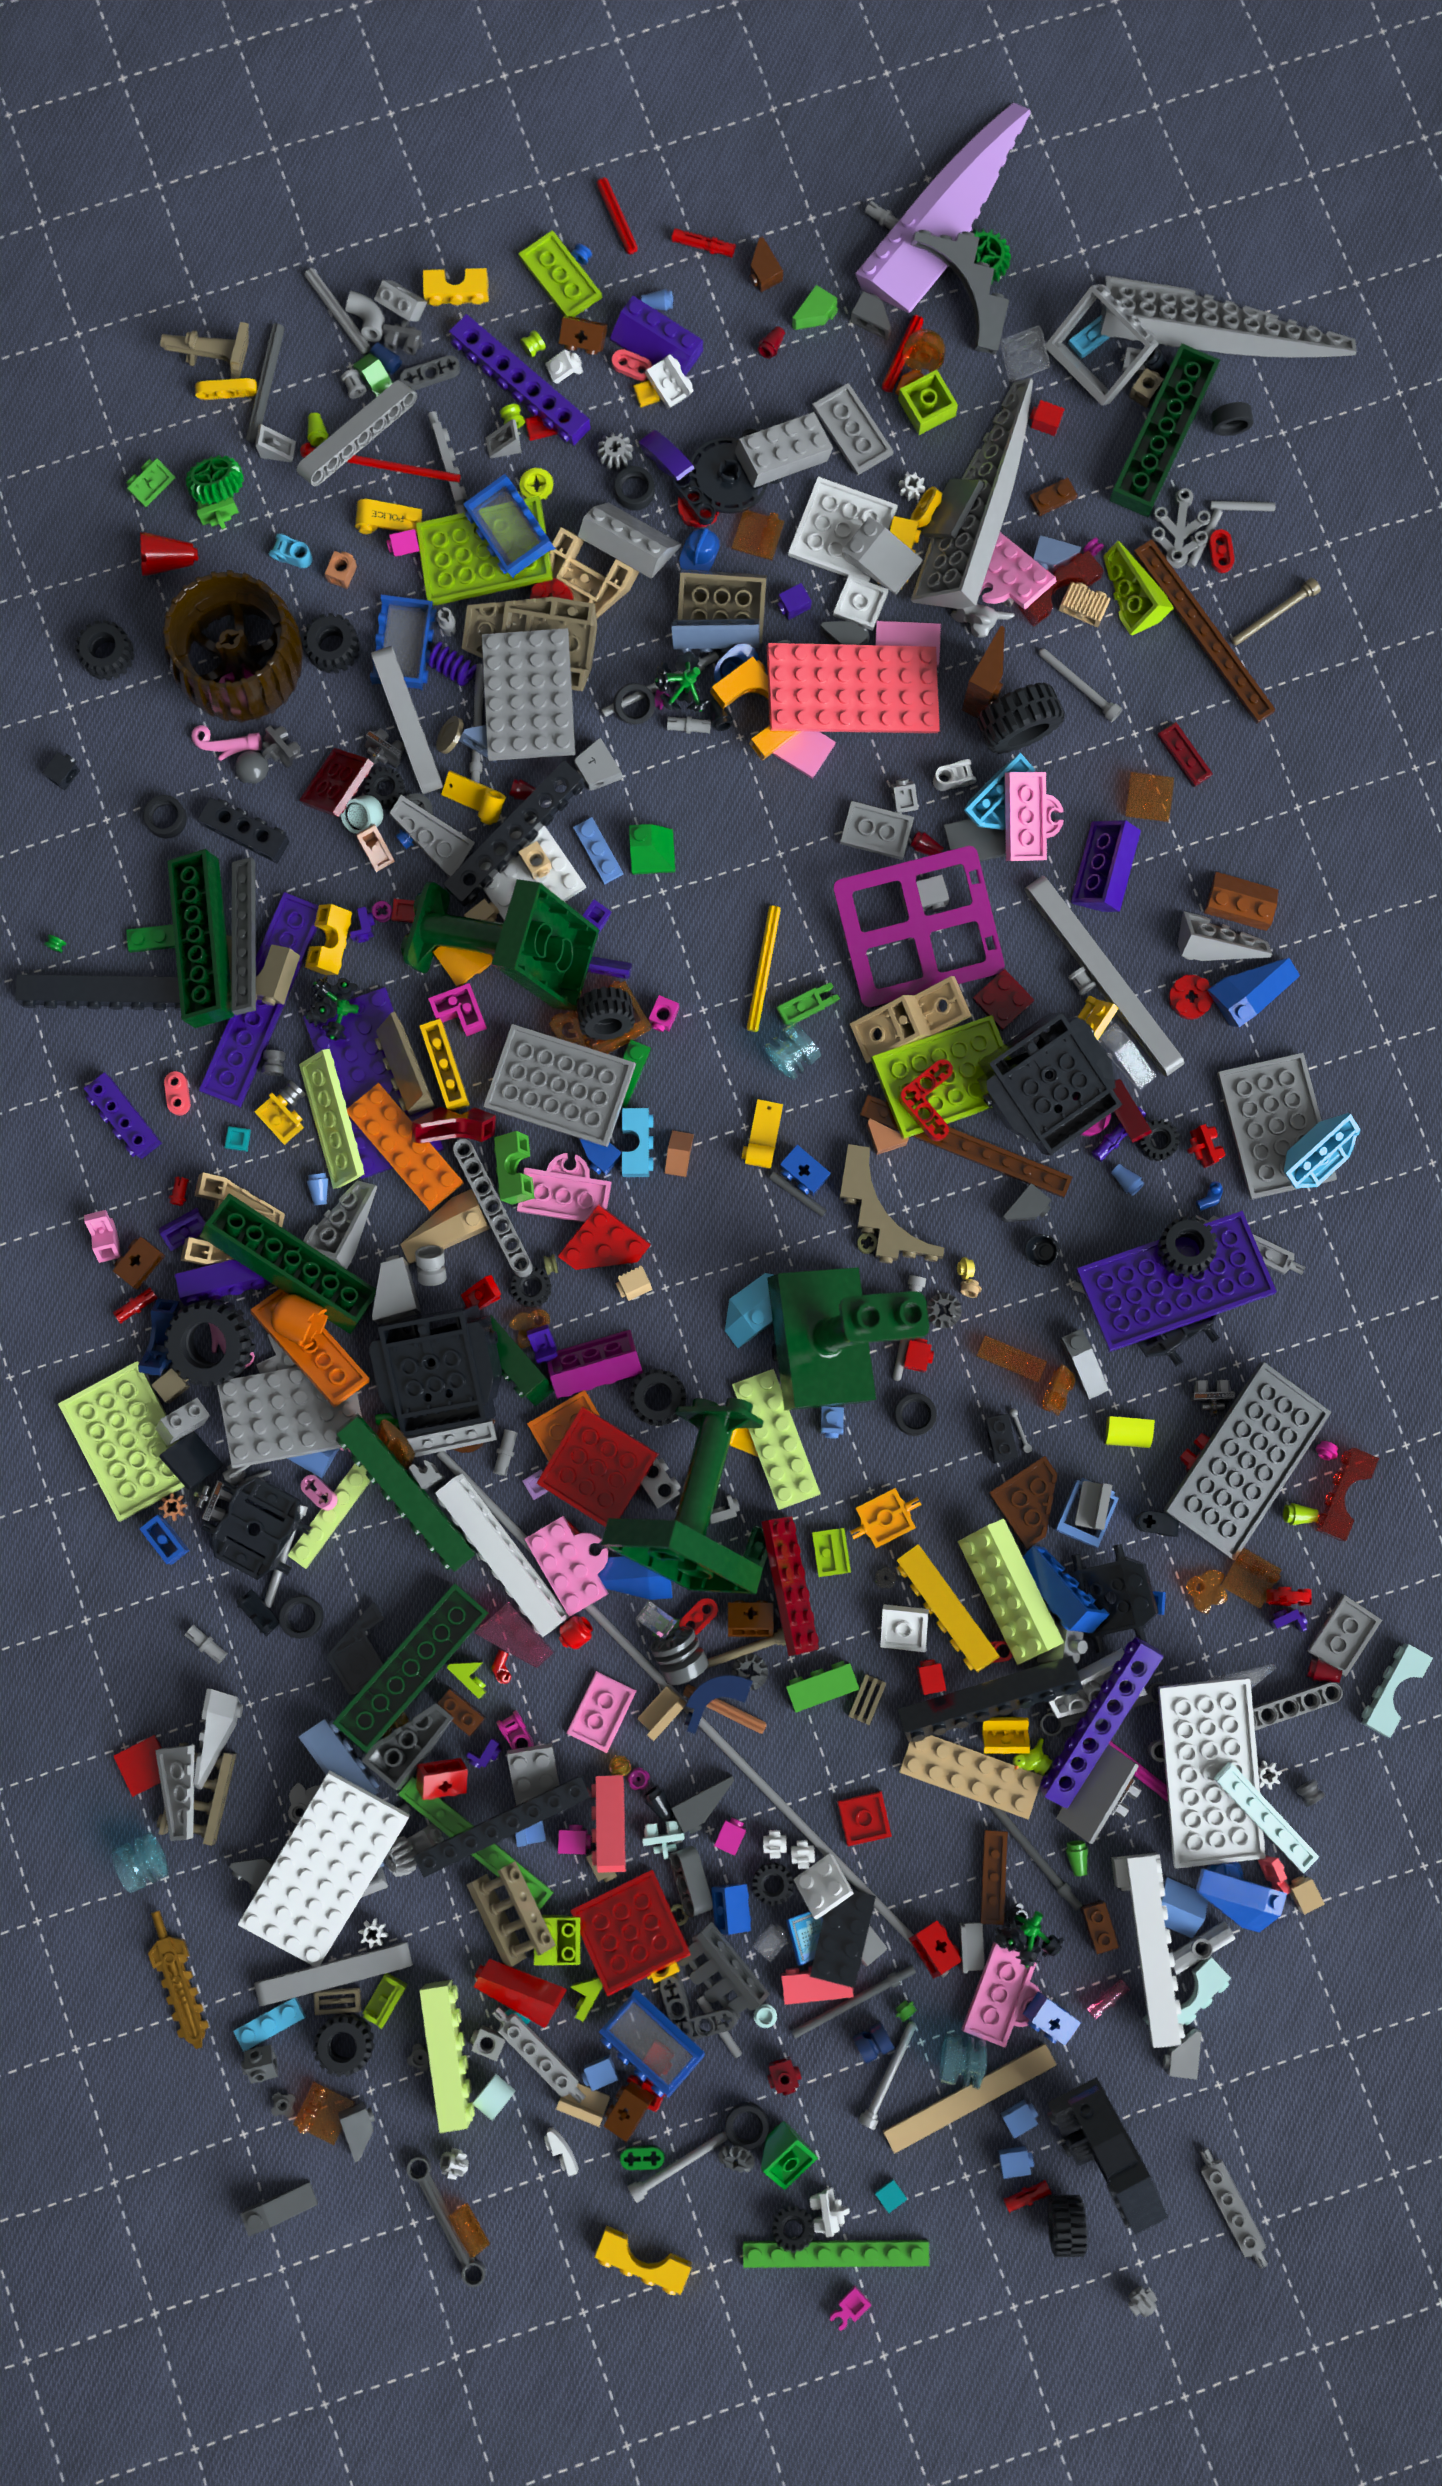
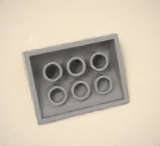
[578,503,681,579]

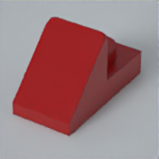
[461,1275,501,1310]

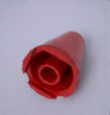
[140,532,198,576]

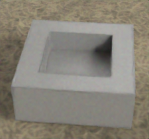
[1122,347,1145,374]

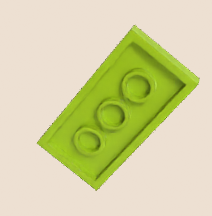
[519,230,602,317]

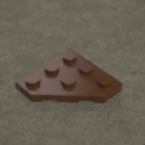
[989,1456,1058,1549]

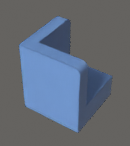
[515,1821,546,1847]

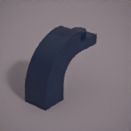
[138,1298,180,1375]
[684,1675,753,1734]

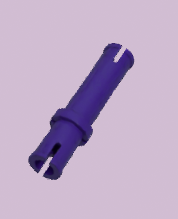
[1091,1106,1146,1162]

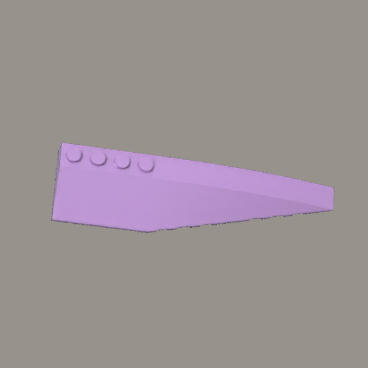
[855,103,1031,313]

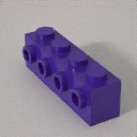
[84,1072,162,1160]
[175,1259,271,1306]

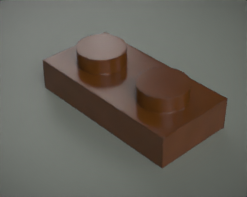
[1029,477,1078,517]

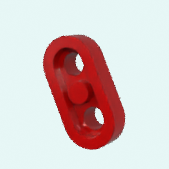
[1209,529,1234,573]
[679,1598,718,1635]

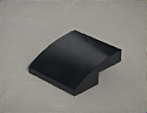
[159,1432,224,1490]

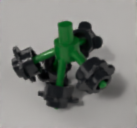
[306,976,358,1041]
[995,1903,1064,1968]

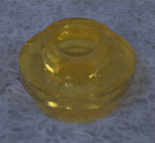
[609,1756,631,1776]

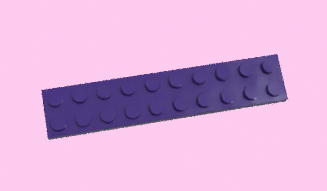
[199,892,319,1108]

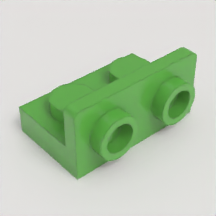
[125,458,176,508]

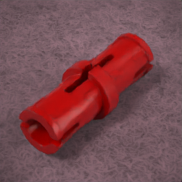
[113,1287,158,1324]
[1003,2180,1052,2213]

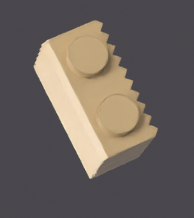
[1059,582,1110,628]
[615,1266,652,1301]

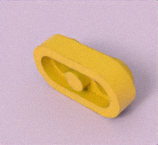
[910,487,942,528]

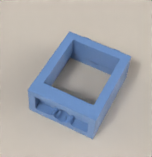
[1054,1478,1119,1548]

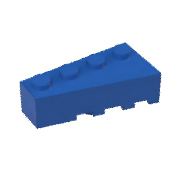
[1023,1546,1109,1633]

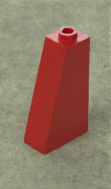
[474,1959,567,2028]

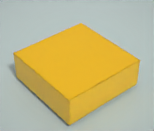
[633,381,660,408]

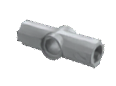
[1172,1921,1235,1974]

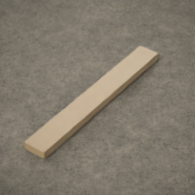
[883,2043,1057,2154]

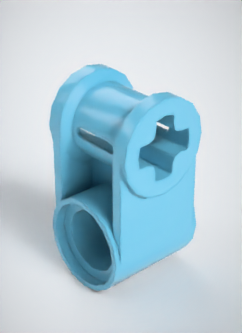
[269,534,313,568]

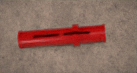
[672,228,736,258]

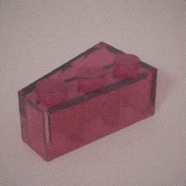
[475,1602,555,1668]

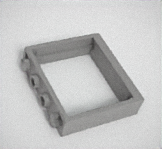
[1044,284,1159,406]

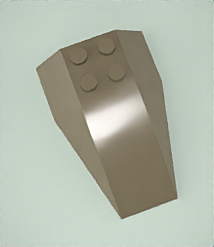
[462,597,597,691]

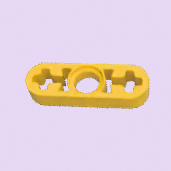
[195,378,257,400]

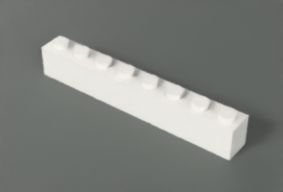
[435,1474,569,1637]
[1126,1853,1184,2048]

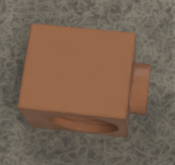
[325,551,357,589]

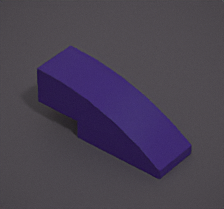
[638,430,694,481]

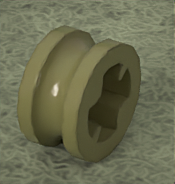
[857,1233,877,1254]
[543,1254,558,1275]
[671,1904,688,1926]

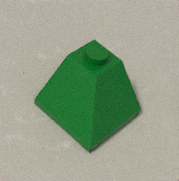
[629,824,675,875]
[761,2121,818,2190]

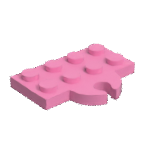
[980,532,1056,609]
[1005,772,1064,861]
[517,1153,612,1223]
[524,1516,609,1617]
[961,1942,1041,2047]

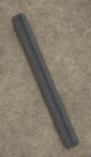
[246,323,285,444]

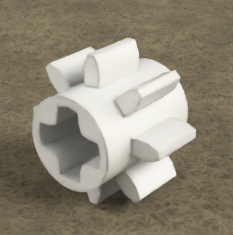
[899,472,925,501]
[1258,1761,1282,1790]
[763,1830,787,1859]
[791,1840,815,1869]
[359,1918,388,1948]

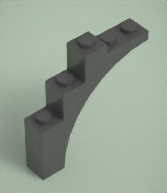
[911,230,1009,355]

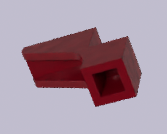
[411,1107,496,1143]

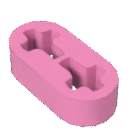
[301,1475,337,1511]

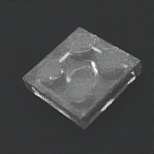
[1000,325,1050,382]

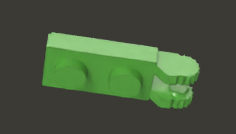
[776,983,840,1028]

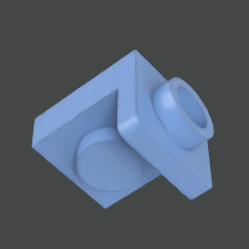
[820,1407,844,1438]

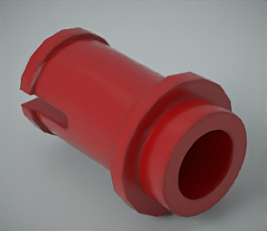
[169,1177,189,1206]

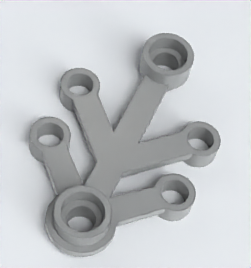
[1152,488,1210,568]

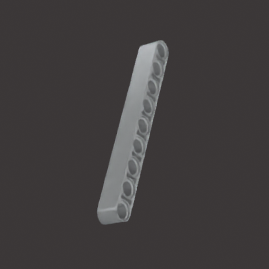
[1148,1682,1343,1762]

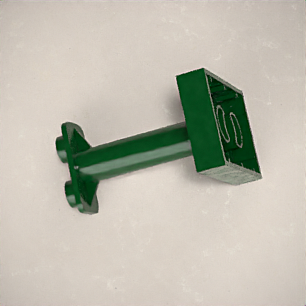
[401,879,600,1012]
[767,1267,929,1411]
[601,1398,764,1594]

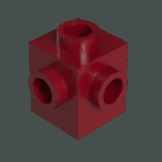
[767,2056,802,2096]

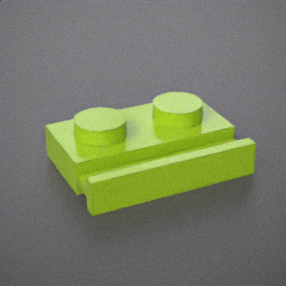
[812,1528,851,1577]

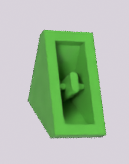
[353,353,393,397]

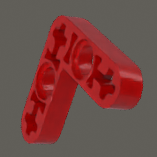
[899,1059,953,1141]

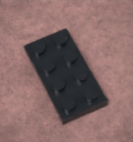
[810,1890,876,1989]

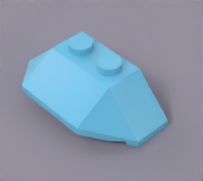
[964,753,1035,830]
[1284,1113,1360,1188]
[725,1273,773,1349]

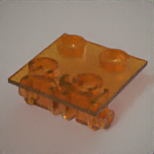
[732,510,785,560]
[1041,1364,1075,1416]
[1221,1548,1282,1609]
[293,2082,355,2145]

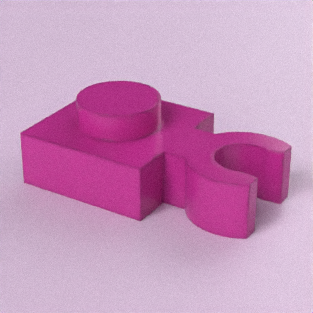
[830,2286,871,2331]

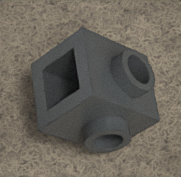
[241,2044,278,2083]

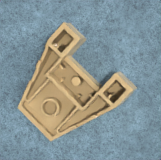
[549,527,639,618]
[180,1173,285,1265]

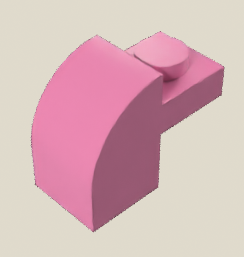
[84,1210,121,1263]

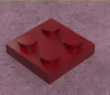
[972,969,1035,1030]

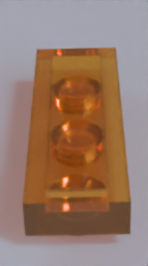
[976,1336,1047,1383]

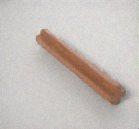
[683,1685,767,1734]

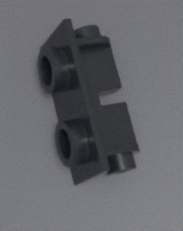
[236,1589,280,1637]

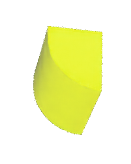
[1105,1416,1155,1448]

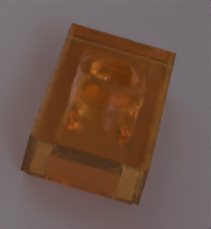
[448,2203,490,2258]

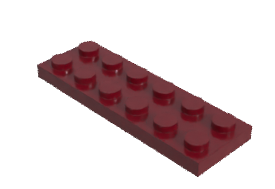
[762,1516,819,1656]

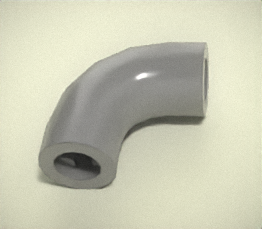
[345,291,385,342]

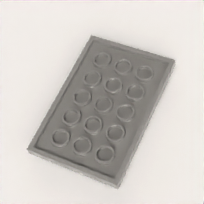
[482,628,575,761]
[483,1024,636,1147]
[1217,1053,1337,1200]
[217,1367,362,1469]

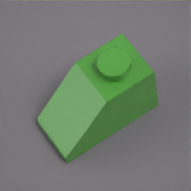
[792,285,838,330]

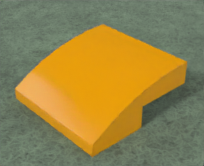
[433,946,493,987]

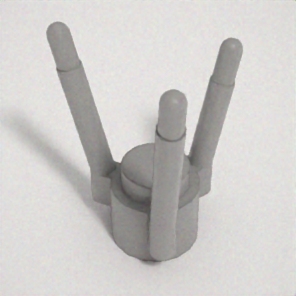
[222,1464,271,1487]

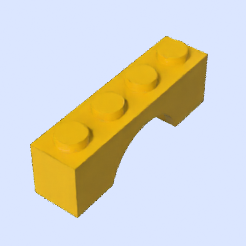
[595,2225,692,2295]

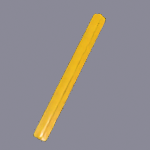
[747,905,780,1032]

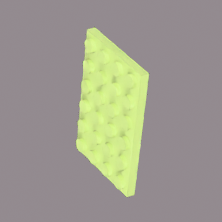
[58,1361,185,1522]

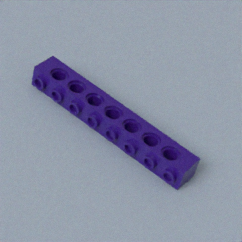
[449,314,591,446]
[1040,1636,1164,1809]

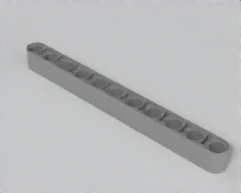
[1025,875,1185,1077]

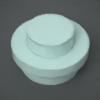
[754,2004,777,2028]

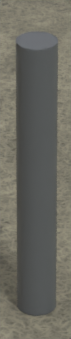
[769,1172,827,1217]

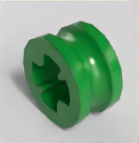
[44,935,66,953]

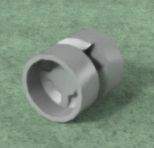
[415,1245,447,1286]

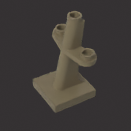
[160,322,249,379]

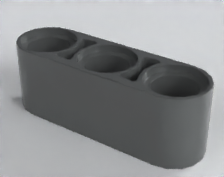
[669,1846,713,1917]

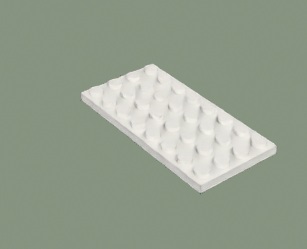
[1158,1677,1266,1868]
[238,1770,410,1967]

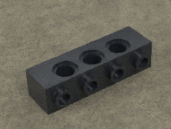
[198,797,290,864]

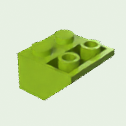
[534,1915,580,1965]

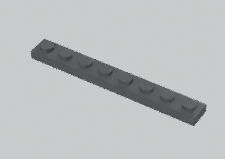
[232,857,256,1015]

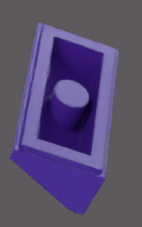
[588,956,632,979]
[159,1208,206,1251]

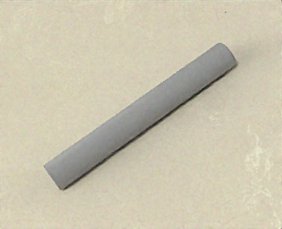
[1210,501,1275,511]
[1187,509,1223,568]
[696,1995,742,2059]

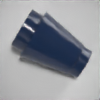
[370,342,402,374]

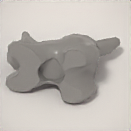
[951,604,1015,638]

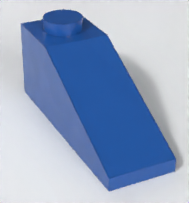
[579,1138,622,1176]

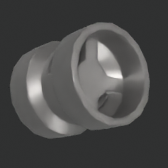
[262,1050,286,1076]

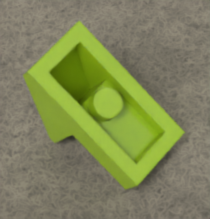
[446,1662,487,1699]
[571,1976,603,2022]

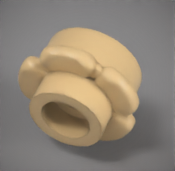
[960,1279,982,1298]

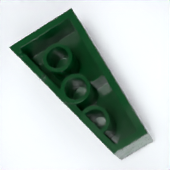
[490,1315,554,1407]

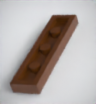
[980,1830,1008,1925]

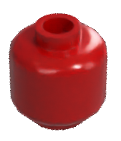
[559,1616,593,1649]

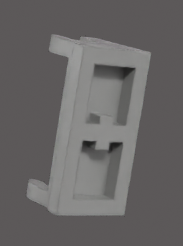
[409,1460,446,1490]

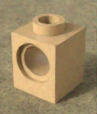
[519,841,552,879]
[1289,1876,1325,1914]

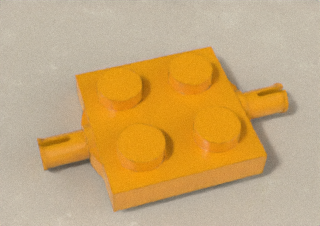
[850,1488,921,1548]

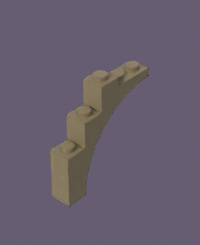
[839,1144,944,1264]

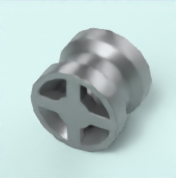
[278,1079,306,1107]
[1296,1779,1325,1807]

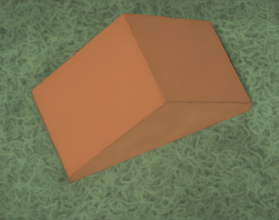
[867,1119,909,1155]
[665,1130,694,1177]

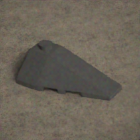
[362,1703,454,1790]

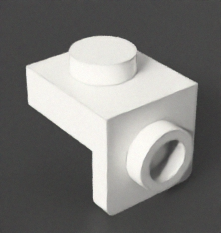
[545,350,583,384]

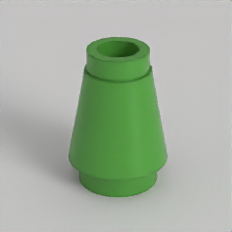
[1065,1840,1088,1876]

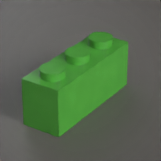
[786,1660,859,1713]

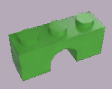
[494,1131,534,1205]

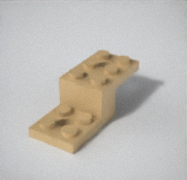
[850,976,972,1063]

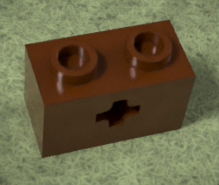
[559,315,607,355]
[113,1237,166,1290]
[728,1600,773,1637]
[438,1688,487,1736]
[1080,1900,1119,1954]
[603,2081,654,2142]

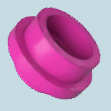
[1316,1441,1338,1461]

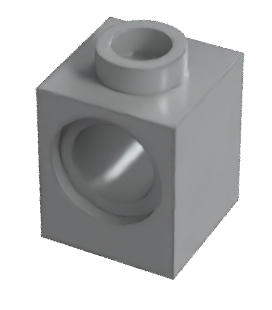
[470,2025,506,2062]

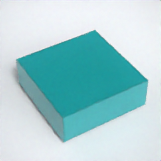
[224,1126,251,1152]
[875,2179,907,2213]

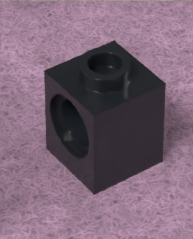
[42,752,80,791]

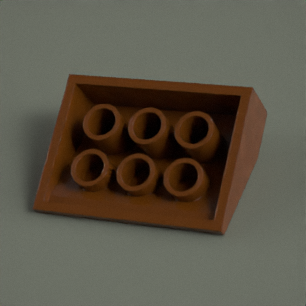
[962,626,1005,719]

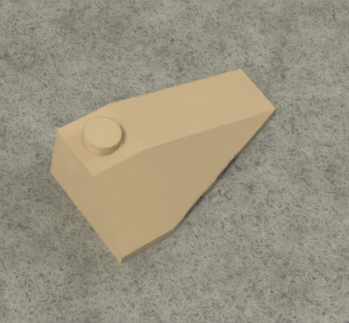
[400,1189,490,1265]

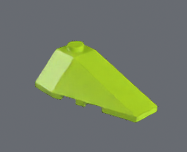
[1103,541,1174,635]

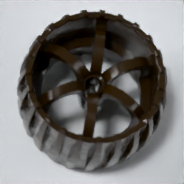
[162,570,303,723]

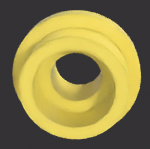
[957,1257,975,1280]

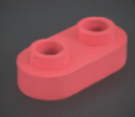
[612,349,652,381]
[164,1071,191,1116]

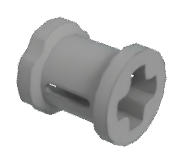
[341,369,367,399]
[1068,967,1096,996]

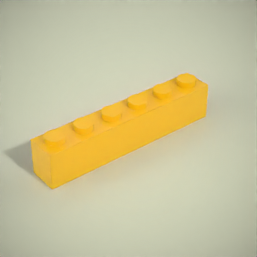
[896,1544,1000,1672]

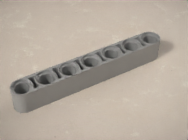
[297,380,417,486]
[371,646,443,795]
[453,1139,533,1277]
[254,1942,413,2006]

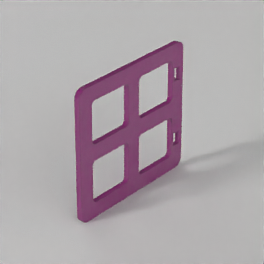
[833,846,1005,1007]

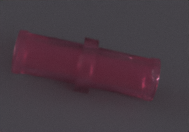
[1086,1978,1130,2020]

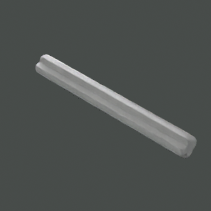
[304,268,371,355]

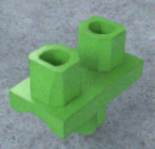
[196,497,239,529]

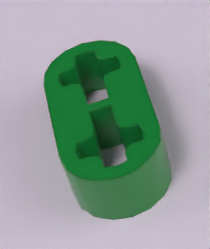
[620,2145,664,2170]

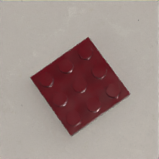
[299,748,374,817]

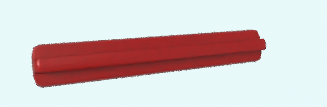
[597,177,637,255]
[882,315,923,393]

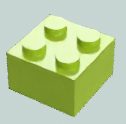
[898,370,958,435]

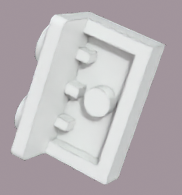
[645,354,693,409]

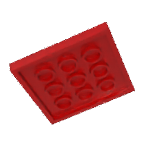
[537,1407,659,1527]
[570,1869,691,1996]

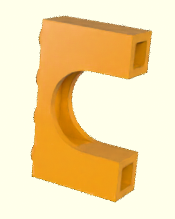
[710,657,801,761]

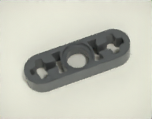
[400,355,460,391]

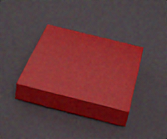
[113,1735,162,1797]
[837,1791,892,1847]

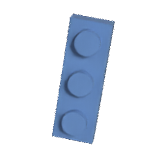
[573,817,623,885]

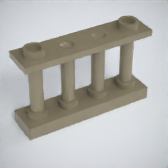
[157,1742,237,1846]
[466,1861,556,1967]

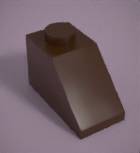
[749,236,783,292]

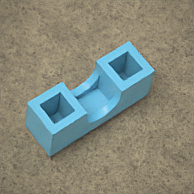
[622,1108,653,1177]

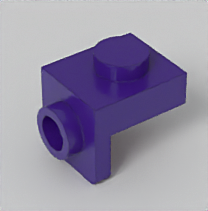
[349,907,375,943]
[527,1324,558,1363]
[1269,1609,1307,1632]
[466,1738,502,1769]

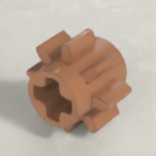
[159,1493,188,1521]

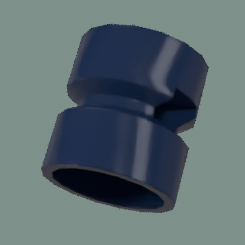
[852,2021,895,2064]

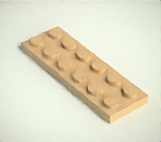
[899,1736,1043,1820]

